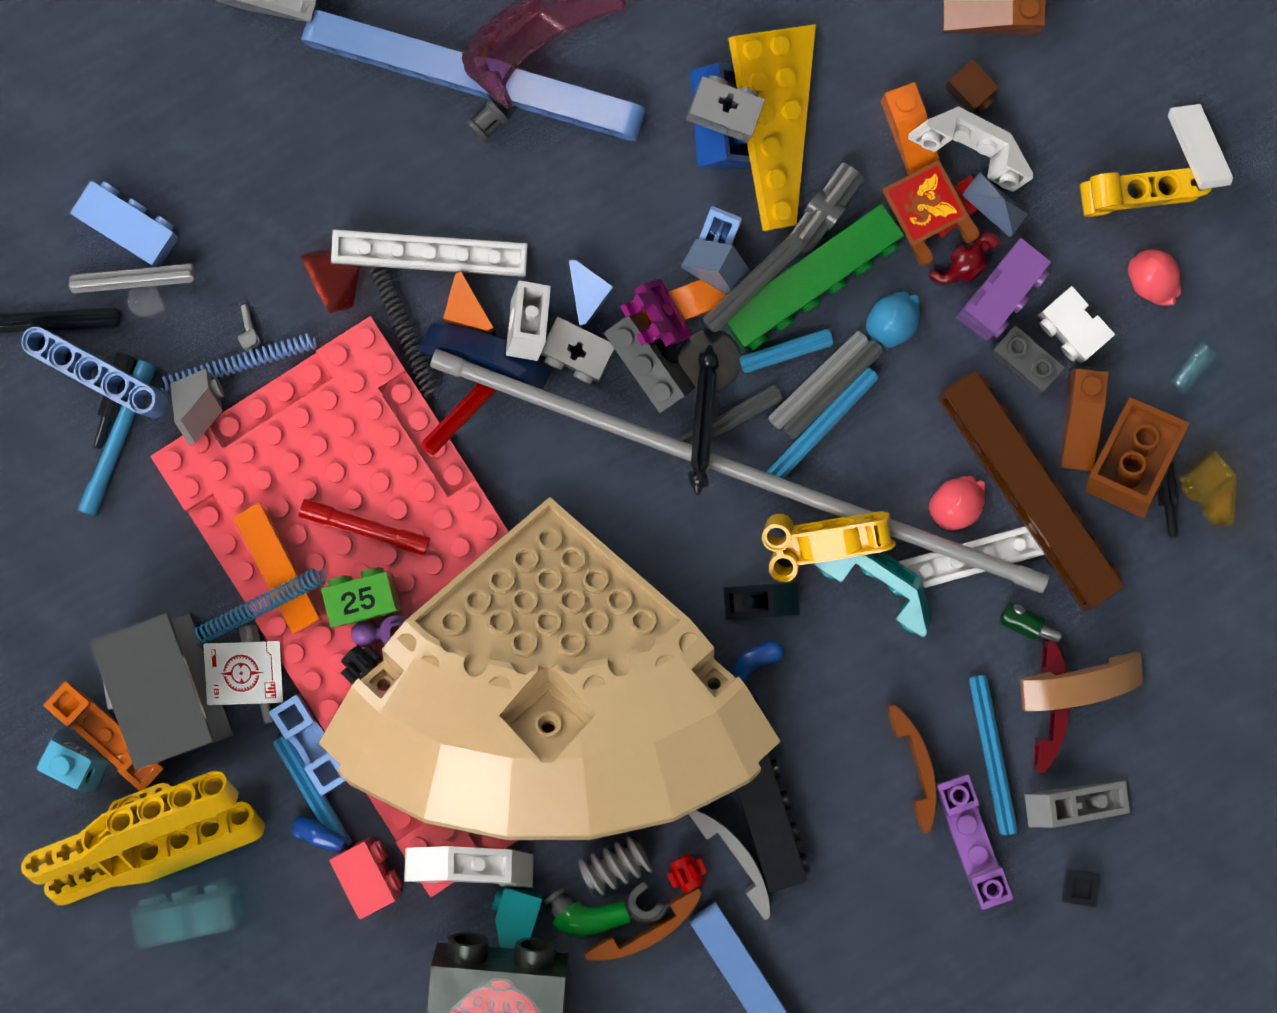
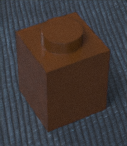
[945,59,999,114]

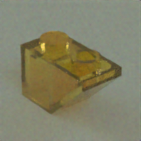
[1179,451,1237,528]

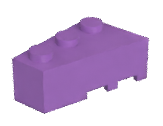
[956,238,1051,341]

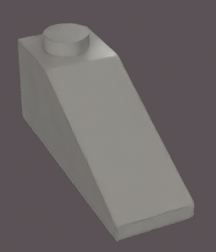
[1024,781,1130,828]

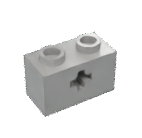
[686,75,765,143]
[541,316,615,384]

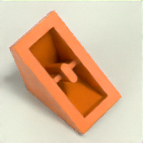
[443,271,495,334]

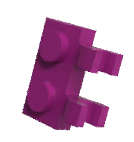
[620,279,692,346]

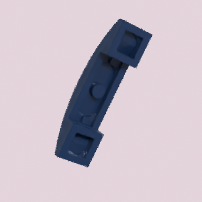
[418,324,550,390]

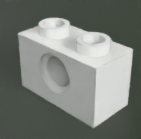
[506,280,551,361]

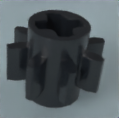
[341,645,382,684]

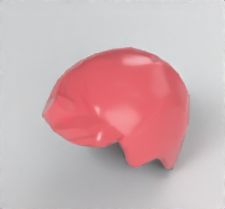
[1128,249,1181,306]
[929,476,985,531]

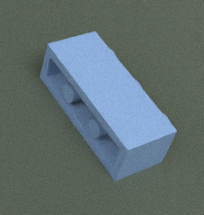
[70,181,179,267]

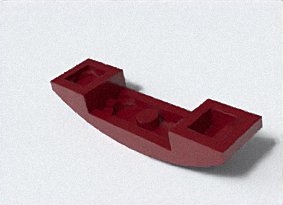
[1032,641,1070,773]

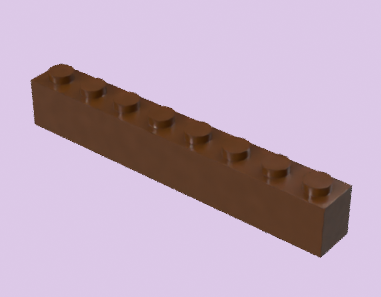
[937,370,1124,612]

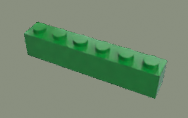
[725,204,904,350]

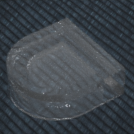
[127,286,167,318]

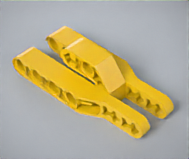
[21,771,265,906]

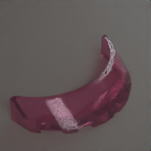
[462,0,626,109]

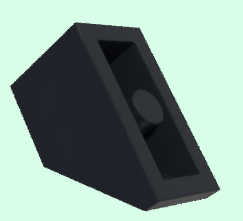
[724,583,800,620]

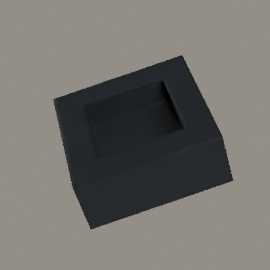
[1061,868,1101,907]

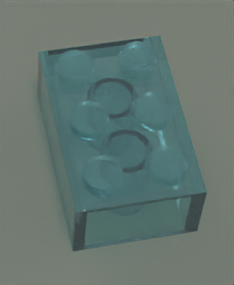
[130,879,247,949]

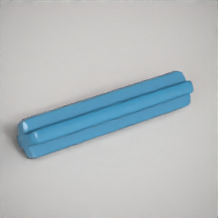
[739,329,833,373]

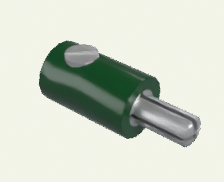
[999,602,1062,643]

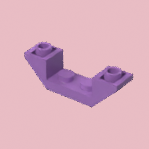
[937,774,1013,910]

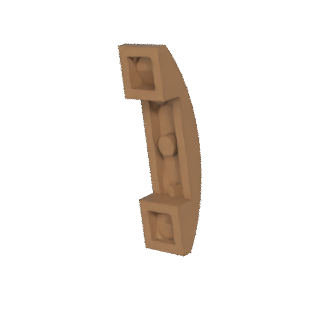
[1020,651,1143,711]

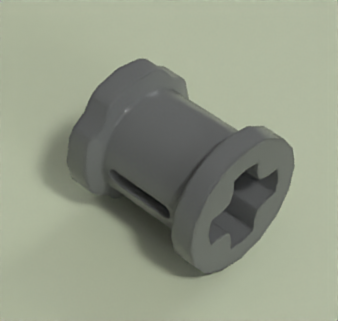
[465,100,508,143]

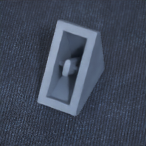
[680,239,751,295]

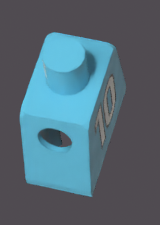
[36,734,110,790]

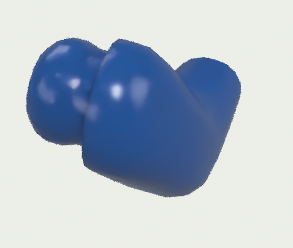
[732,641,784,685]
[292,816,346,853]

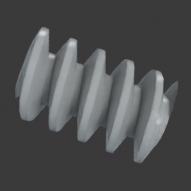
[579,836,653,898]

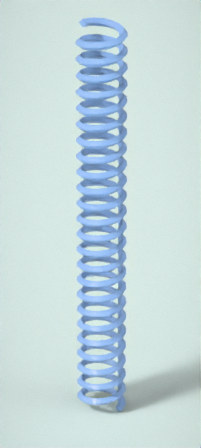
[160,333,317,395]

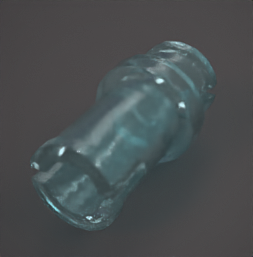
[1170,342,1216,394]

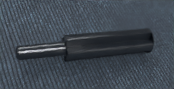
[93,352,135,449]
[1158,462,1179,538]

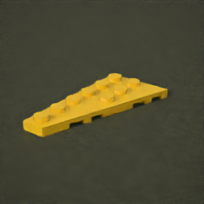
[728,24,816,231]

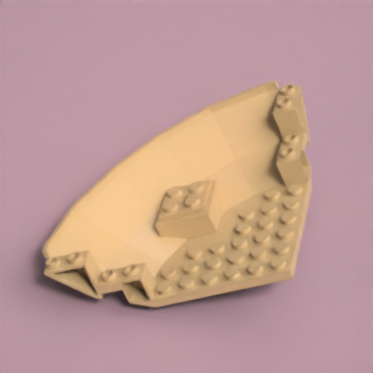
[319,497,780,840]

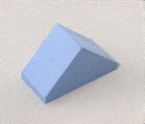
[699,206,742,245]
[569,260,613,328]

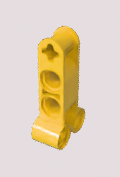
[1079,168,1212,217]
[762,511,896,582]

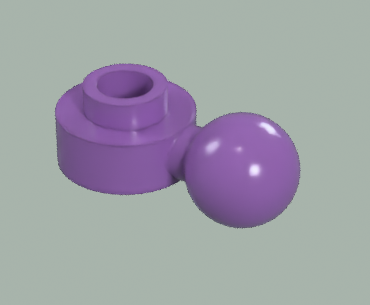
[351,615,406,647]

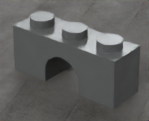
[604,311,696,413]

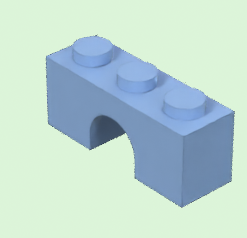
[269,693,345,796]

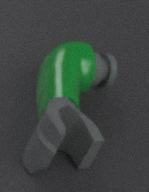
[544,882,668,937]

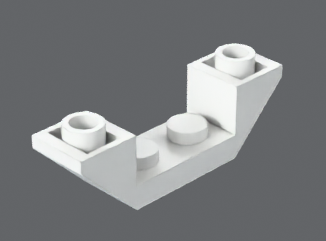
[908,106,1033,192]
[404,846,533,888]

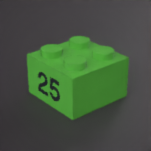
[321,567,402,628]

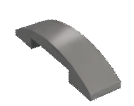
[689,809,770,920]

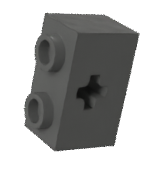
[988,325,1065,395]

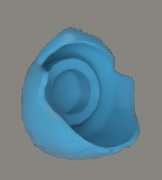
[865,291,921,348]

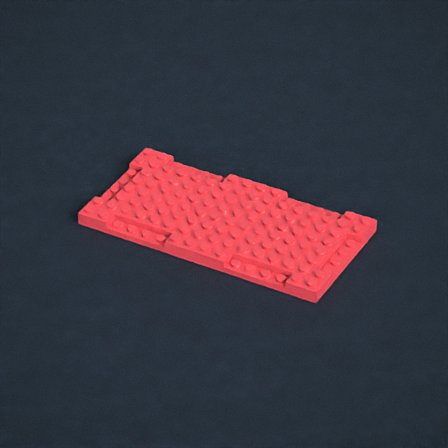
[150,316,555,898]

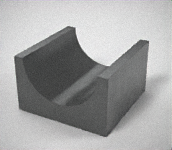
[89,613,236,770]

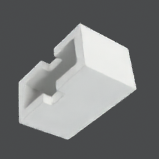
[1037,286,1115,363]

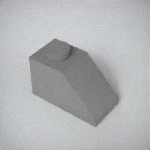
[170,369,224,446]

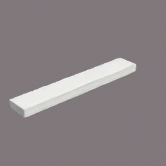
[331,230,528,277]
[898,526,1044,588]

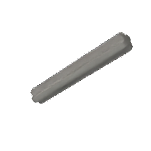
[69,263,196,294]
[768,331,869,429]

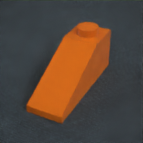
[880,82,940,175]

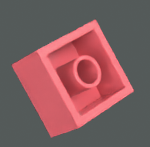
[329,836,403,920]

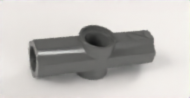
[790,162,865,257]

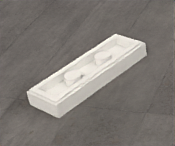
[1168,104,1233,190]

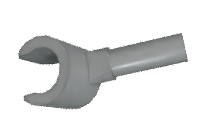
[237,304,261,352]

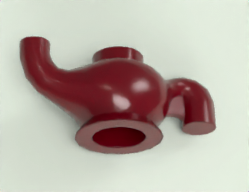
[928,231,1002,285]

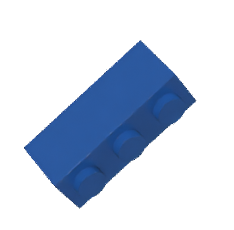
[690,63,751,169]

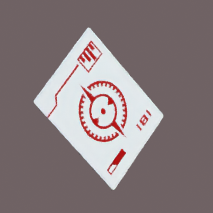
[203,641,283,705]

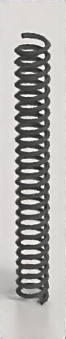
[366,266,440,398]

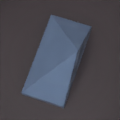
[962,172,1028,237]

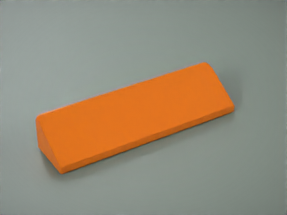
[233,502,322,634]

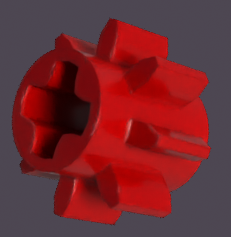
[666,852,708,893]

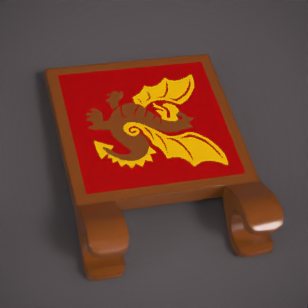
[881,160,979,267]

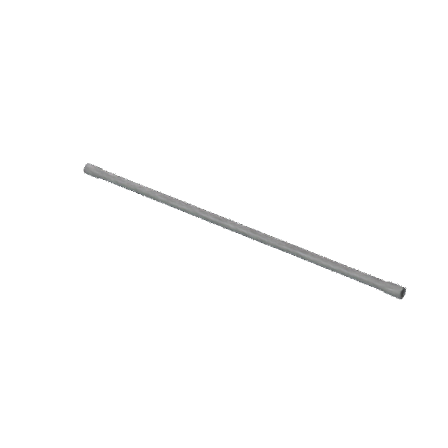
[430,349,1049,593]

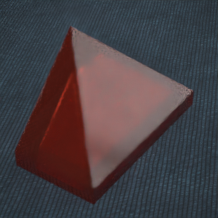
[300,250,360,314]

